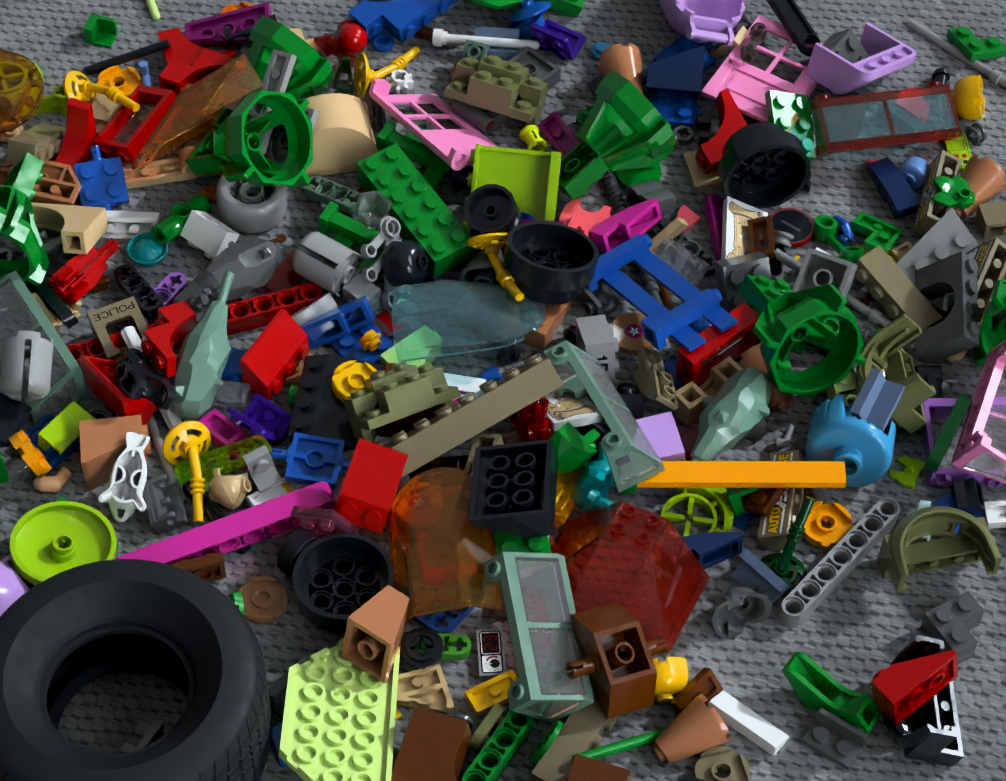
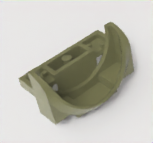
[444,55,549,132]
[343,362,460,443]

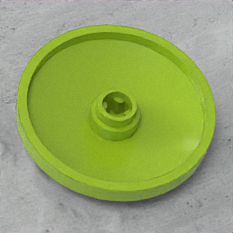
[10,501,117,586]

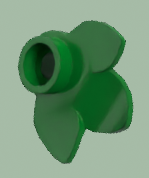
[932,175,976,209]

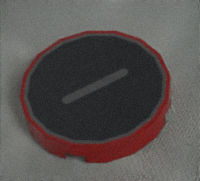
[771,208,814,248]

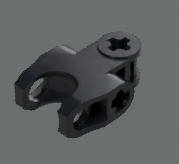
[114,348,175,410]

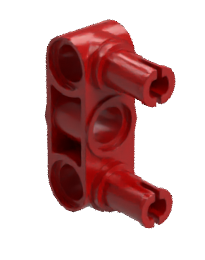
[508,398,553,442]

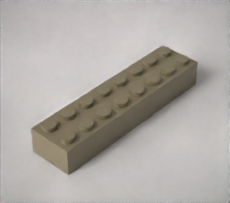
[378,354,563,477]

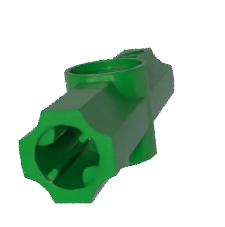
[150,194,211,245]

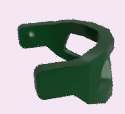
[334,57,353,96]

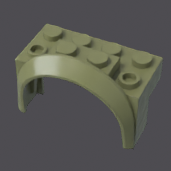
[855,313,936,433]
[877,506,1002,593]

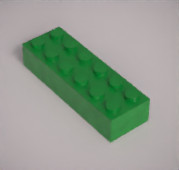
[356,143,474,278]

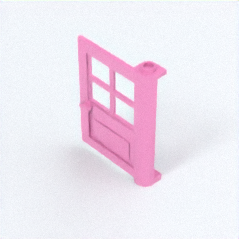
[701,15,824,122]
[369,79,498,171]

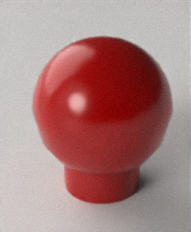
[337,20,367,54]

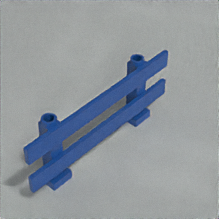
[587,234,738,353]

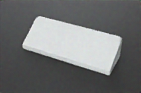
[101,210,160,239]
[708,691,790,756]

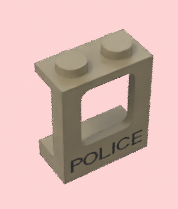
[87,296,149,363]

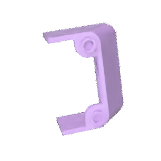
[805,22,916,95]

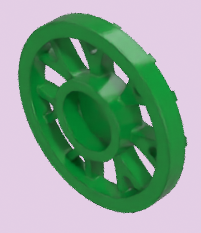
[529,720,564,766]

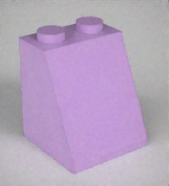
[616,411,685,464]

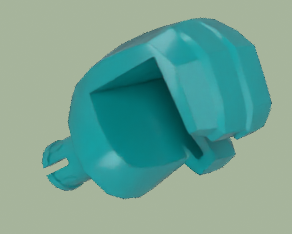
[572,442,621,515]

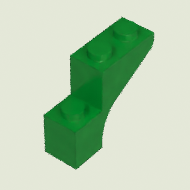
[782,651,882,733]

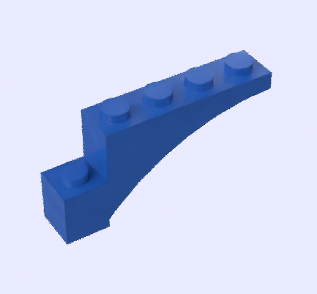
[348,0,460,43]

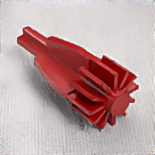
[48,237,120,305]

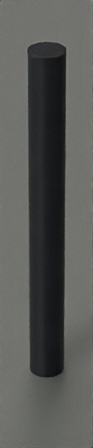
[84,39,171,75]

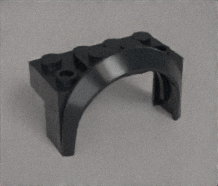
[881,635,964,767]

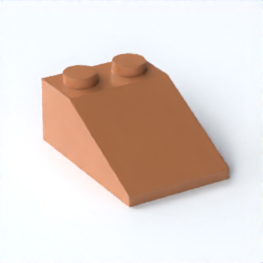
[500,297,574,351]

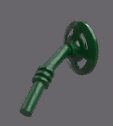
[760,496,815,597]

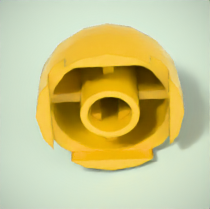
[949,75,985,120]
[653,657,688,703]

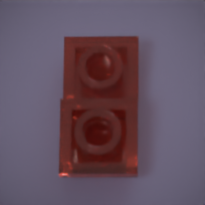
[314,33,357,67]
[265,251,303,292]

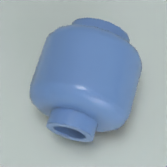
[899,156,930,190]

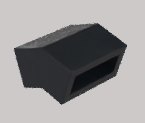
[951,477,986,515]

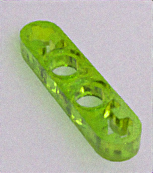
[175,435,271,484]

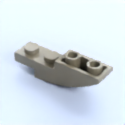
[633,346,678,410]

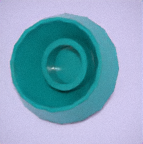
[127,232,168,268]

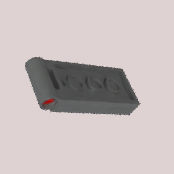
[451,46,561,134]

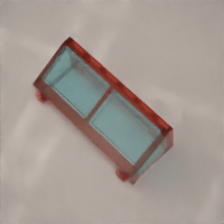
[809,81,962,156]

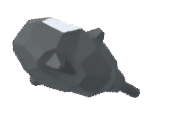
[147,238,283,324]

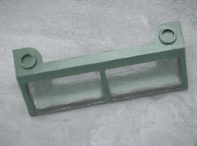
[0,270,88,423]
[543,340,665,493]
[483,552,594,723]

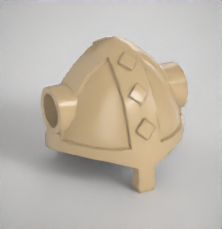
[208,468,252,510]

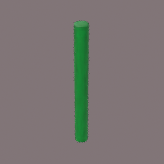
[572,727,667,762]

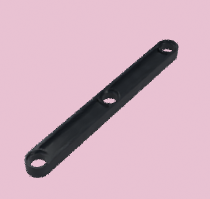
[766,0,820,56]

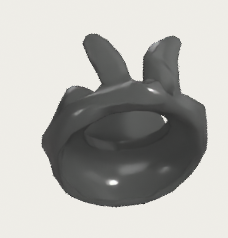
[186,287,219,323]

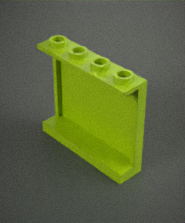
[463,144,562,234]

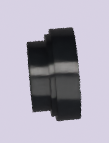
[718,122,811,209]
[503,221,599,305]
[292,533,395,633]

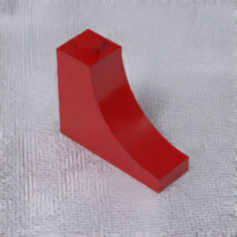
[158,27,236,66]
[695,89,747,175]
[55,97,97,173]

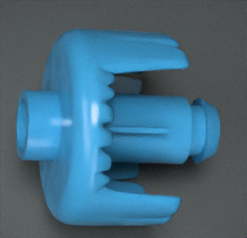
[805,394,896,488]

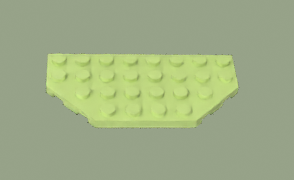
[278,637,401,781]

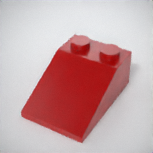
[332,438,409,534]
[871,650,958,726]

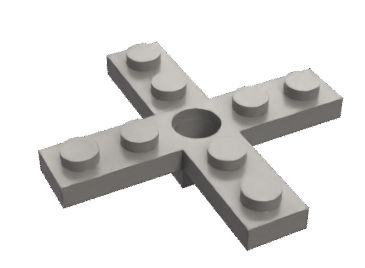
[216,49,319,155]

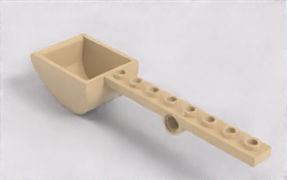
[122,93,379,189]

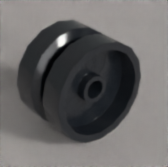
[464,184,522,242]

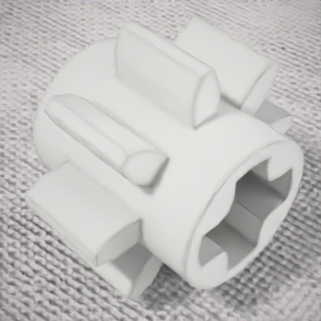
[386,69,414,95]

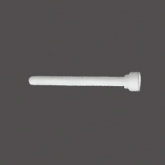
[432,28,540,50]

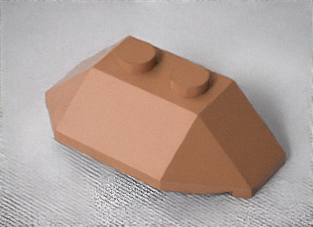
[0,160,82,205]

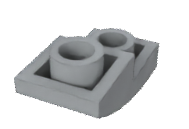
[291,292,338,326]

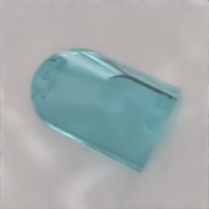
[392,280,546,362]

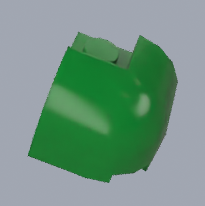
[549,422,601,474]

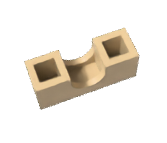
[671,356,743,427]

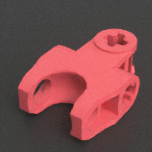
[559,198,612,240]

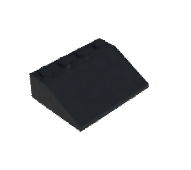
[288,354,385,450]
[468,439,558,538]

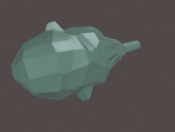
[171,271,235,420]
[681,367,772,489]

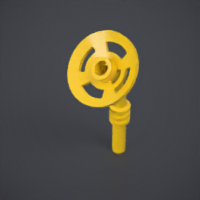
[354,46,420,98]
[63,71,140,112]
[467,233,524,302]
[162,421,211,524]

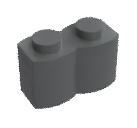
[626,179,676,216]

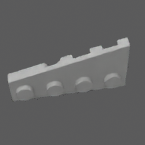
[896,208,979,285]

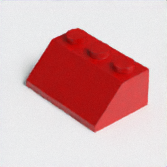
[240,308,310,400]
[79,355,157,425]

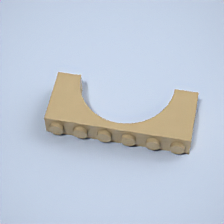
[31,202,108,254]

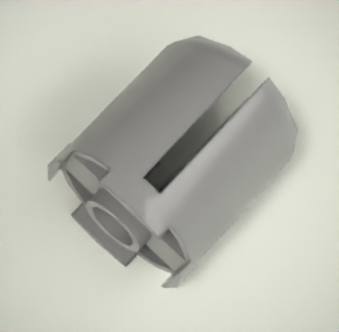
[292,232,362,297]
[0,331,54,402]

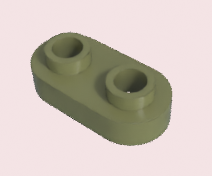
[469,703,507,753]

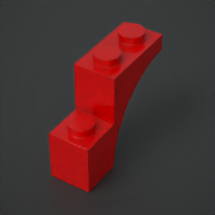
[159,48,245,100]
[141,300,196,378]

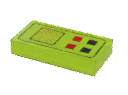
[943,134,972,172]

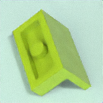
[38,401,95,454]

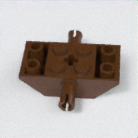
[565,602,667,720]

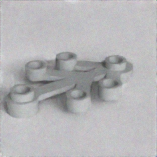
[360,216,403,310]

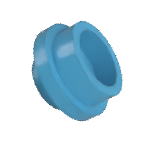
[591,42,612,60]

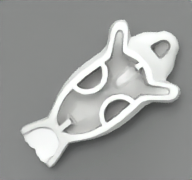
[98,432,150,523]

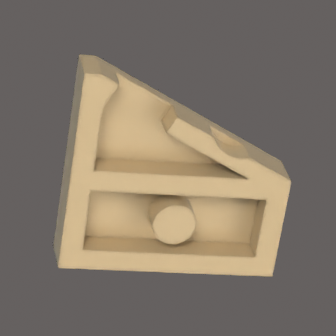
[396,664,455,713]

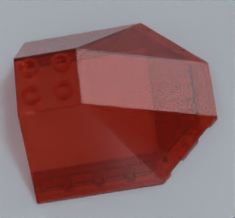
[524,501,710,654]

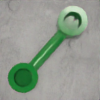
[813,215,864,264]

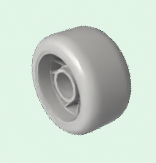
[216,174,287,234]

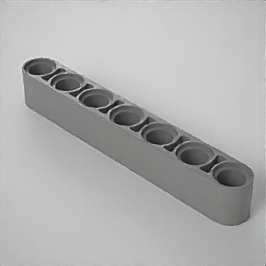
[779,498,899,628]

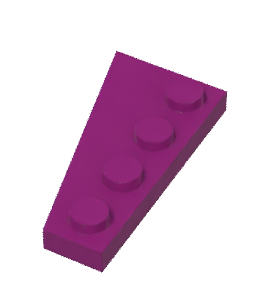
[185,2,272,45]

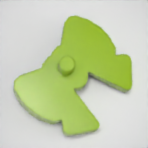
[889,455,927,490]

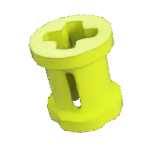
[519,125,547,151]

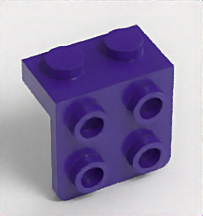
[528,19,586,60]
[226,393,292,444]

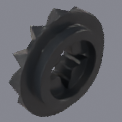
[400,628,443,669]

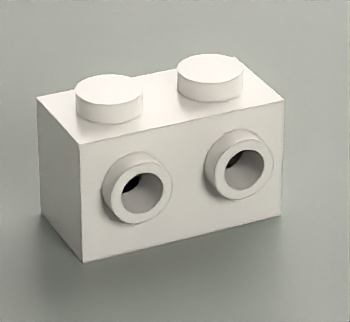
[180,210,240,259]

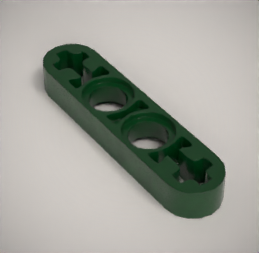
[924,395,972,474]

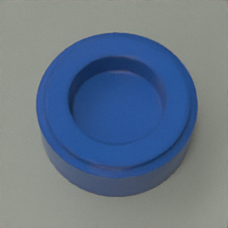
[372,33,394,53]

